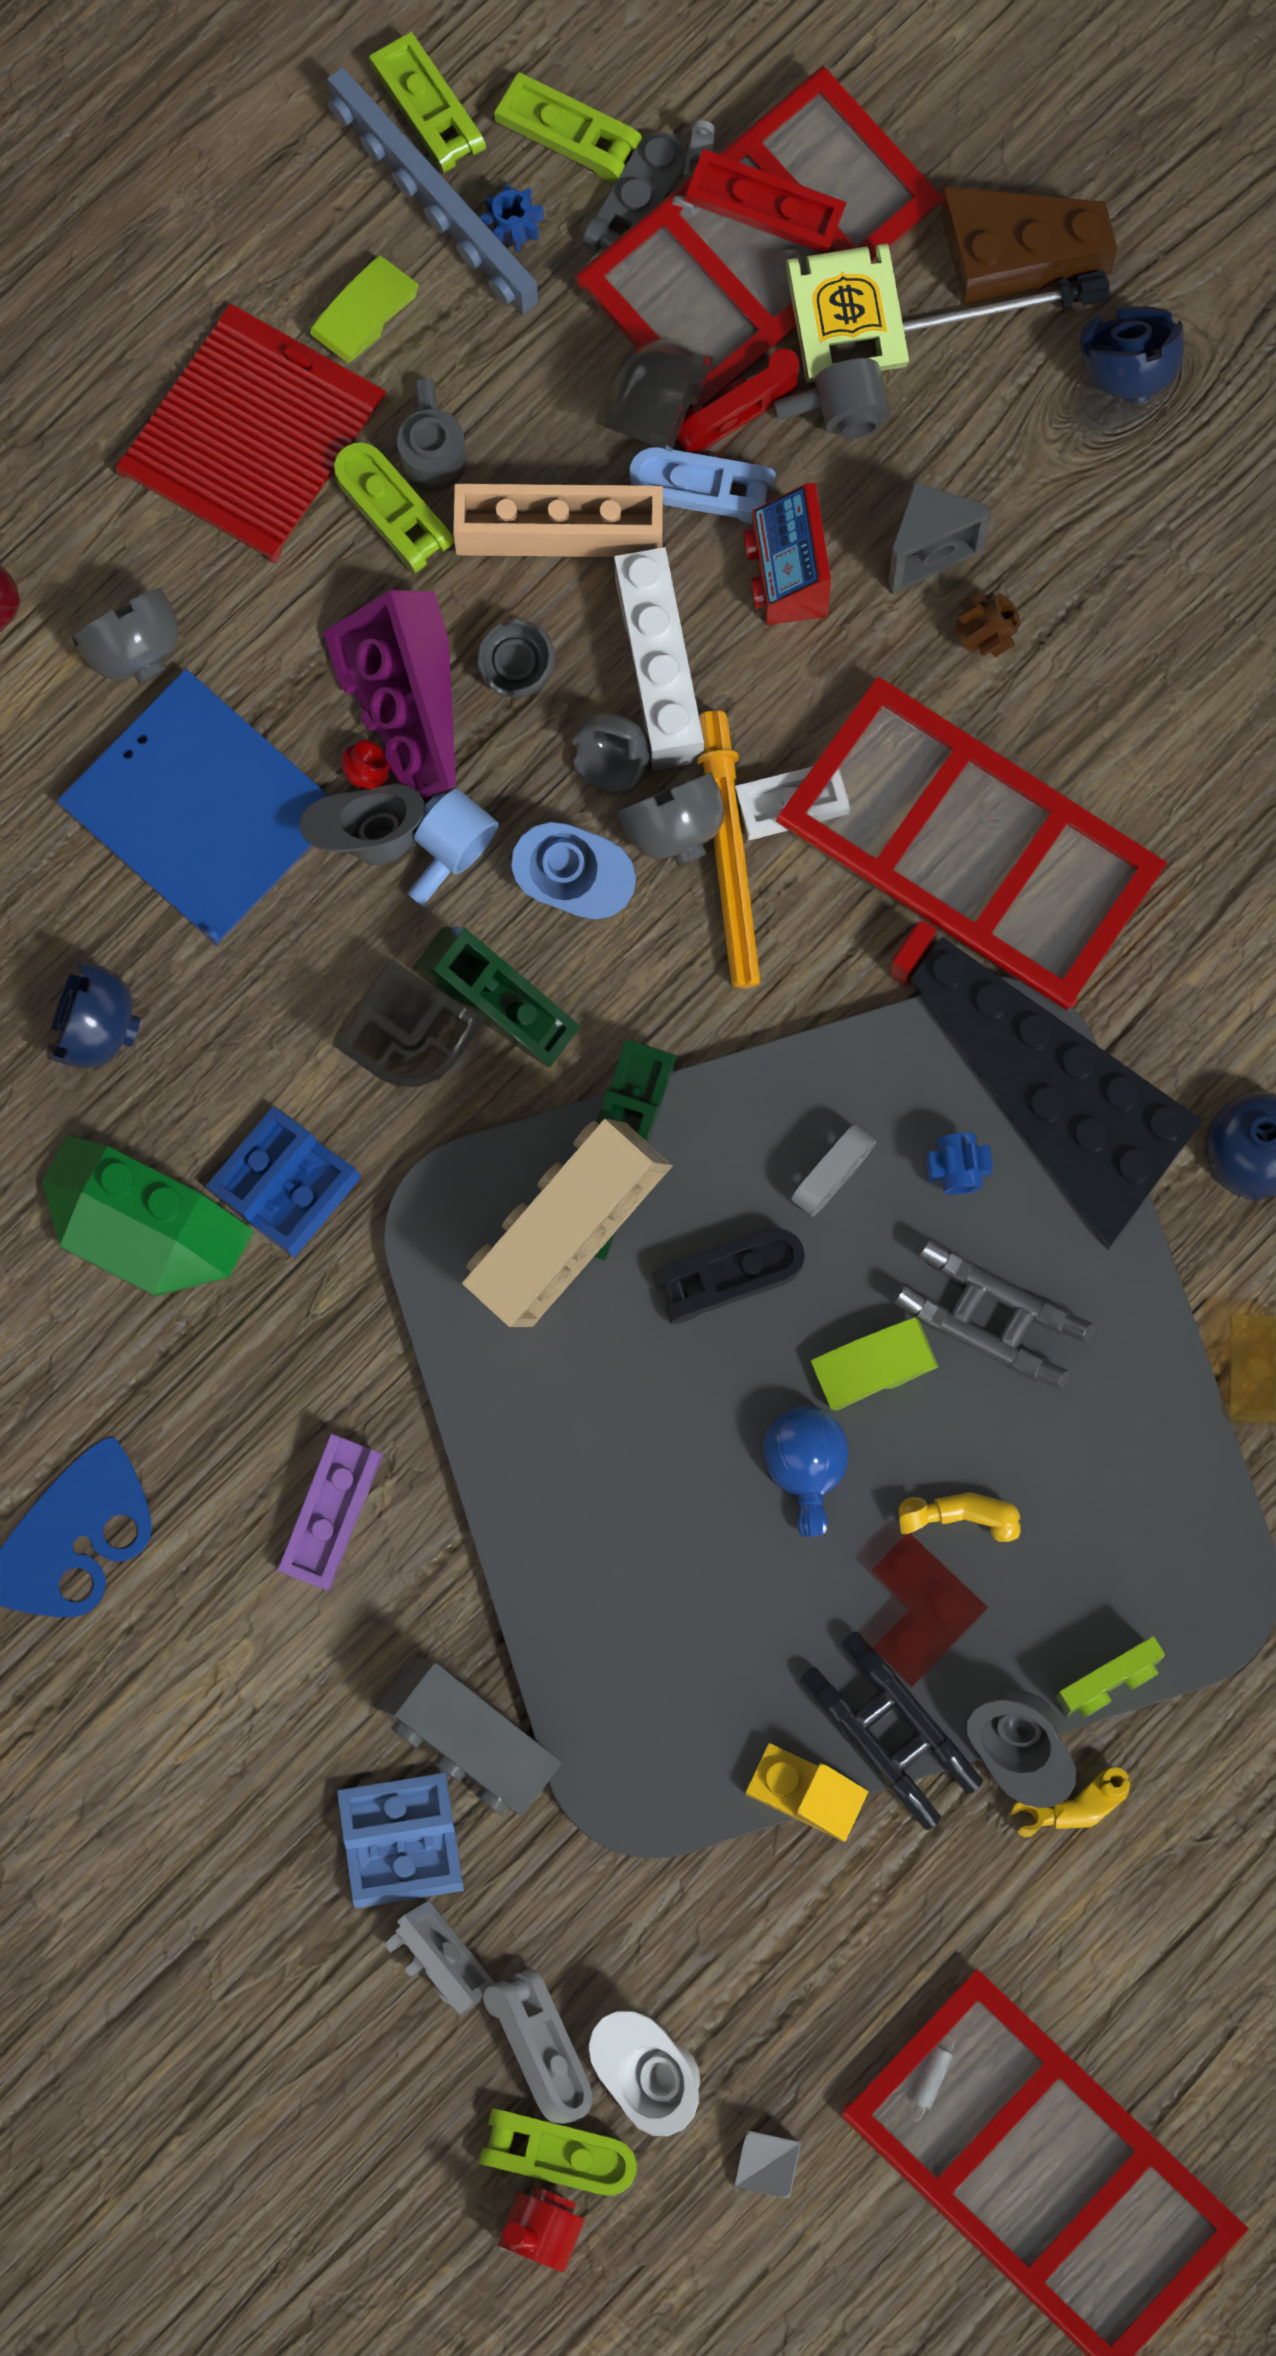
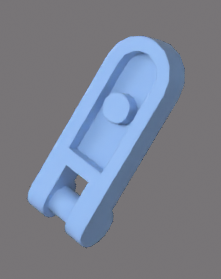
[630,448,776,524]

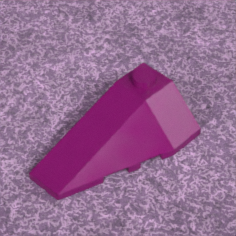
[323,590,456,803]

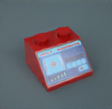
[743,482,831,625]

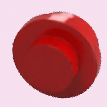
[340,740,391,789]

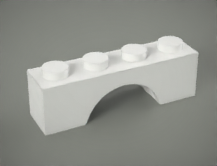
[614,547,704,771]

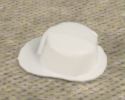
[589,2011,700,2136]

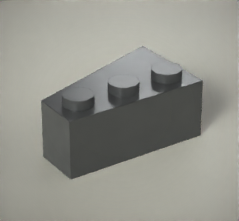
[373,1655,562,1816]

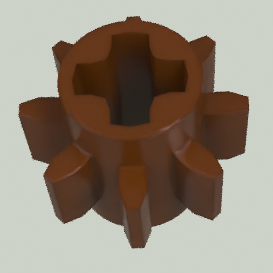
[955,591,1020,657]

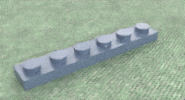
[327,67,538,315]

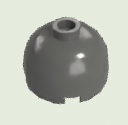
[72,588,179,685]
[617,772,725,866]

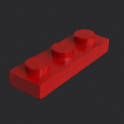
[684,149,847,253]

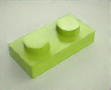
[1055,1636,1165,1718]

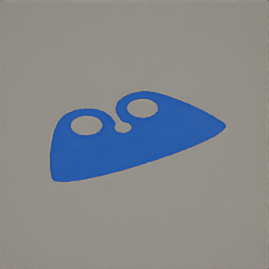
[0,1437,152,1617]

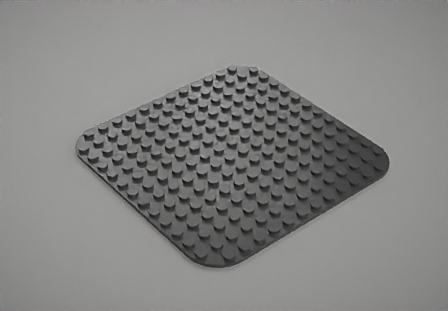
[384,977,1276,1859]

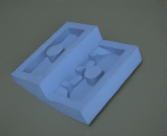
[337,1773,464,1909]

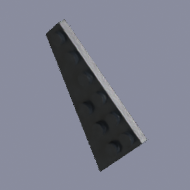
[910,937,1203,1250]

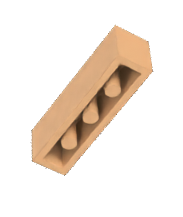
[453,484,663,557]

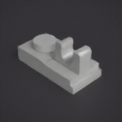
[386,1901,495,2015]

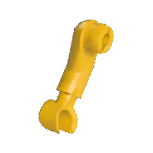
[899,1492,1021,1542]
[1010,1767,1131,1837]

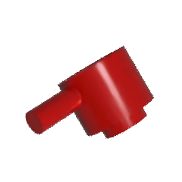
[497,2186,586,2273]

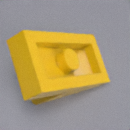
[745,1743,869,1842]

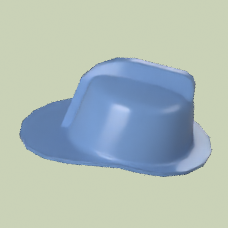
[511,822,636,920]

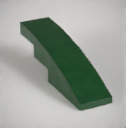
[594,1038,678,1261]

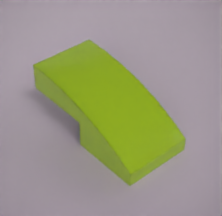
[310,255,419,364]
[811,1318,939,1411]

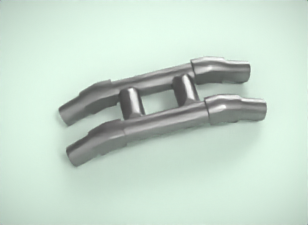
[891,1237,1095,1390]

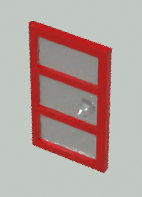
[574,66,942,409]
[776,676,1167,1011]
[840,1969,1249,2356]

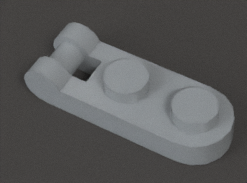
[483,1969,592,2125]

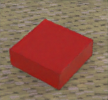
[889,920,937,986]

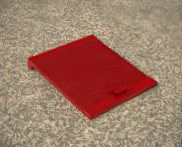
[116,303,386,564]

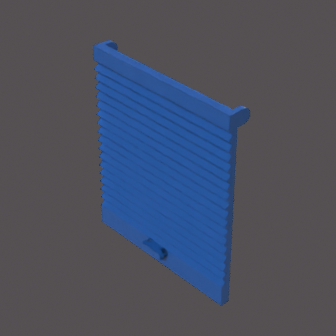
[57,669,329,946]

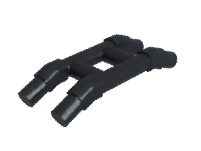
[800,1631,983,1830]

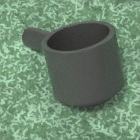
[774,358,891,439]
[397,379,466,491]

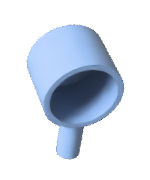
[407,788,499,906]

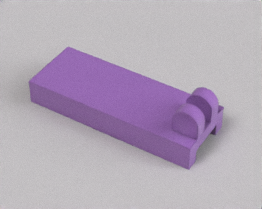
[278,1434,384,1591]

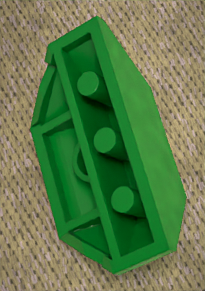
[42,1135,255,1297]

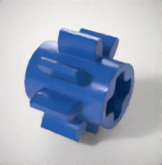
[480,184,544,252]
[926,1133,993,1195]

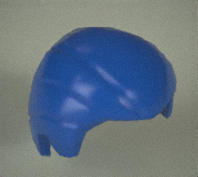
[763,1405,849,1537]

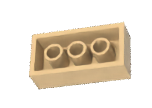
[461,1118,673,1327]

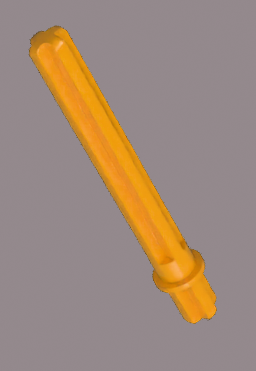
[697,710,760,989]

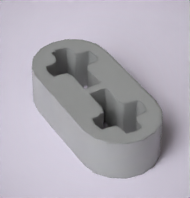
[791,1124,877,1217]

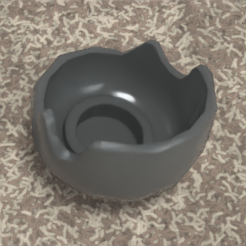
[477,618,556,698]
[571,713,650,793]

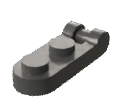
[582,133,685,266]

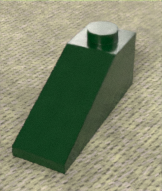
[412,927,581,1068]

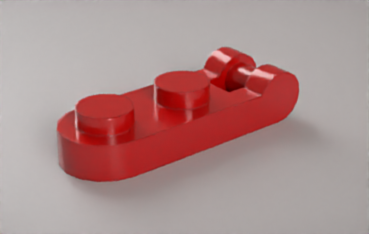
[675,349,799,454]

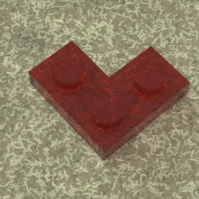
[870,1533,988,1688]

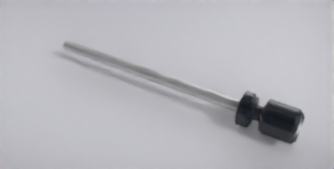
[902,270,1111,332]

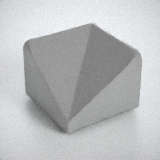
[734,2131,801,2199]

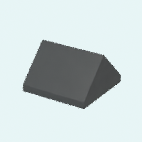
[888,482,991,595]

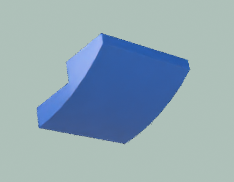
[205,1106,362,1258]

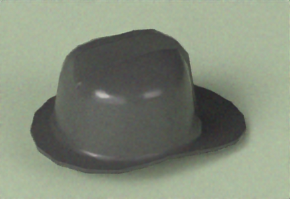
[299,784,425,865]
[967,1685,1076,1808]

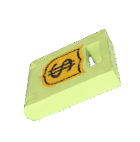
[786,243,909,383]

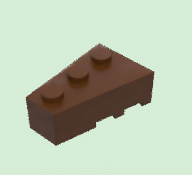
[940,187,1117,305]

